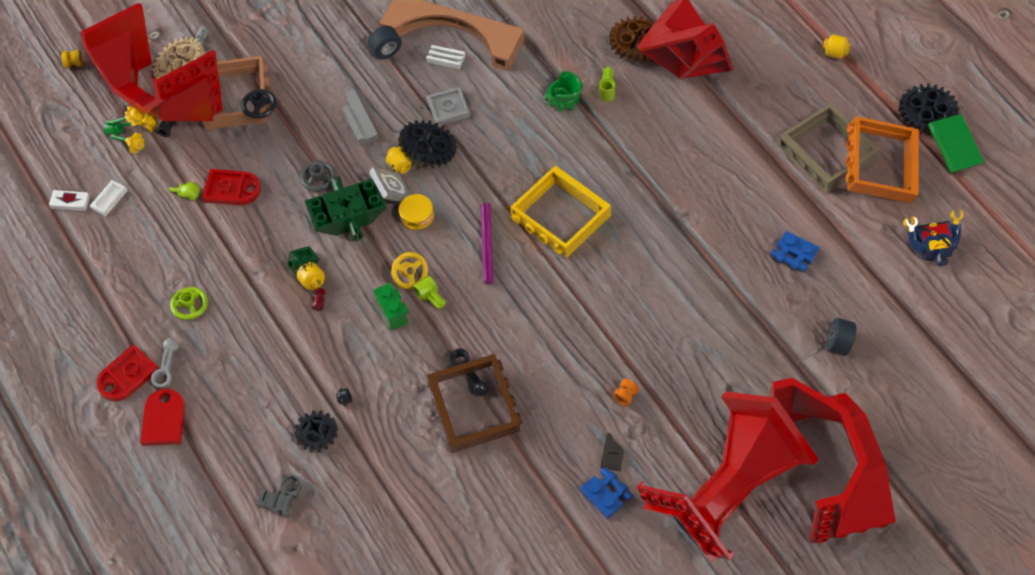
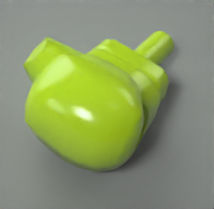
[169,182,200,201]

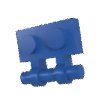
[770,231,820,272]
[580,467,634,519]

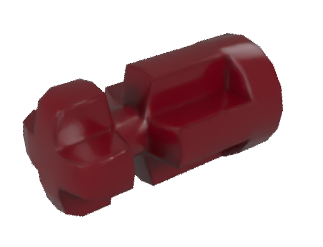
[312,287,326,311]

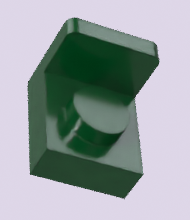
[287,246,319,276]

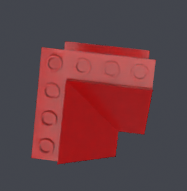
[80,3,223,121]
[770,377,896,543]
[636,391,819,563]

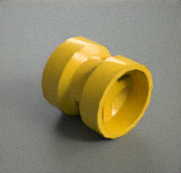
[61,49,83,68]

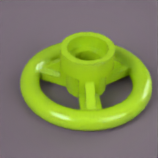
[170,287,208,320]

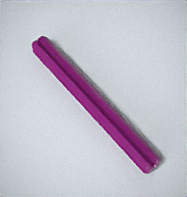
[481,203,494,284]

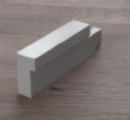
[342,89,379,146]

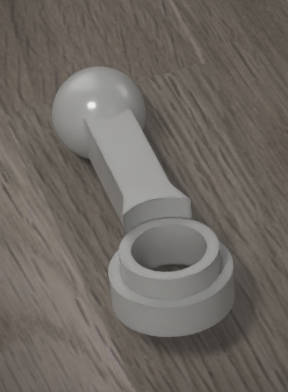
[151,338,178,389]

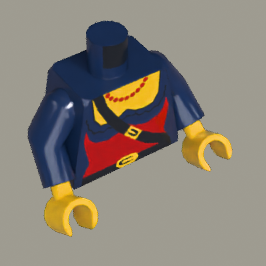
[903,210,964,267]

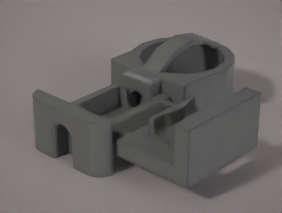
[257,474,302,518]

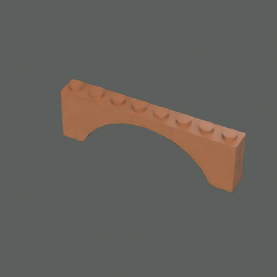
[379,0,525,71]

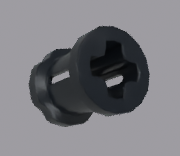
[155,121,177,137]

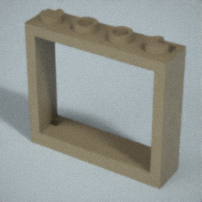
[778,103,879,194]

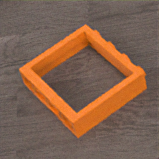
[846,116,919,203]

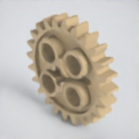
[152,36,205,79]

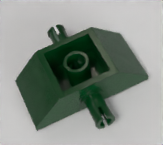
[305,176,387,241]

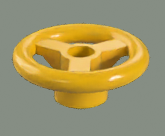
[391,252,428,289]

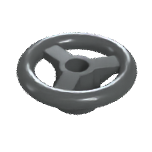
[300,161,336,192]

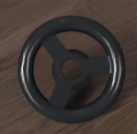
[241,89,277,119]

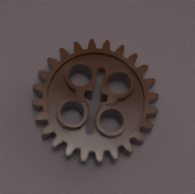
[609,16,656,64]

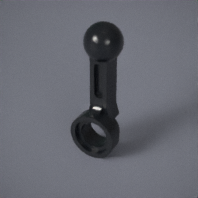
[450,348,489,396]

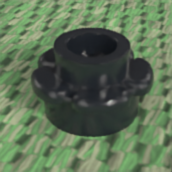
[336,388,352,406]

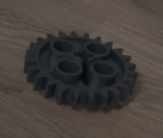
[898,83,959,136]
[398,119,457,168]

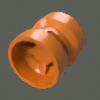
[612,379,640,407]

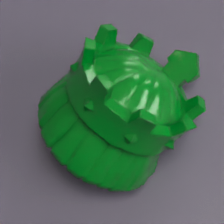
[543,71,583,112]

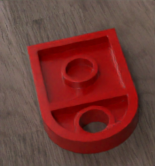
[202,169,261,206]
[97,344,159,402]
[140,389,185,446]

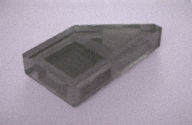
[601,432,624,472]

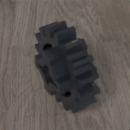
[294,410,338,453]

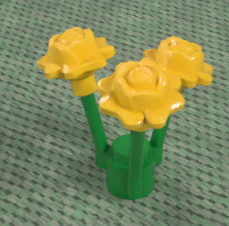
[104,106,158,154]

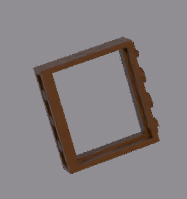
[427,354,523,453]

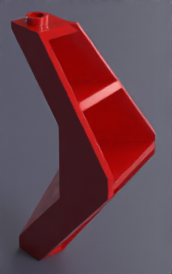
[637,0,734,80]

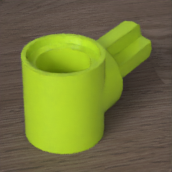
[599,67,615,102]
[413,275,446,309]

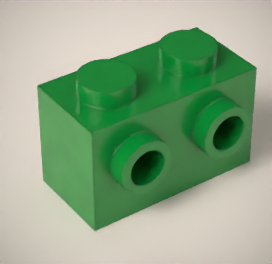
[373,282,409,331]

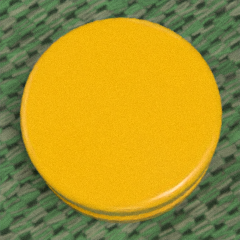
[399,194,434,230]

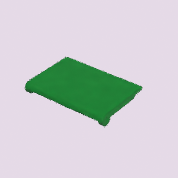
[928,114,984,174]

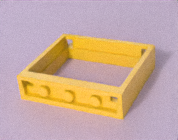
[510,165,611,258]

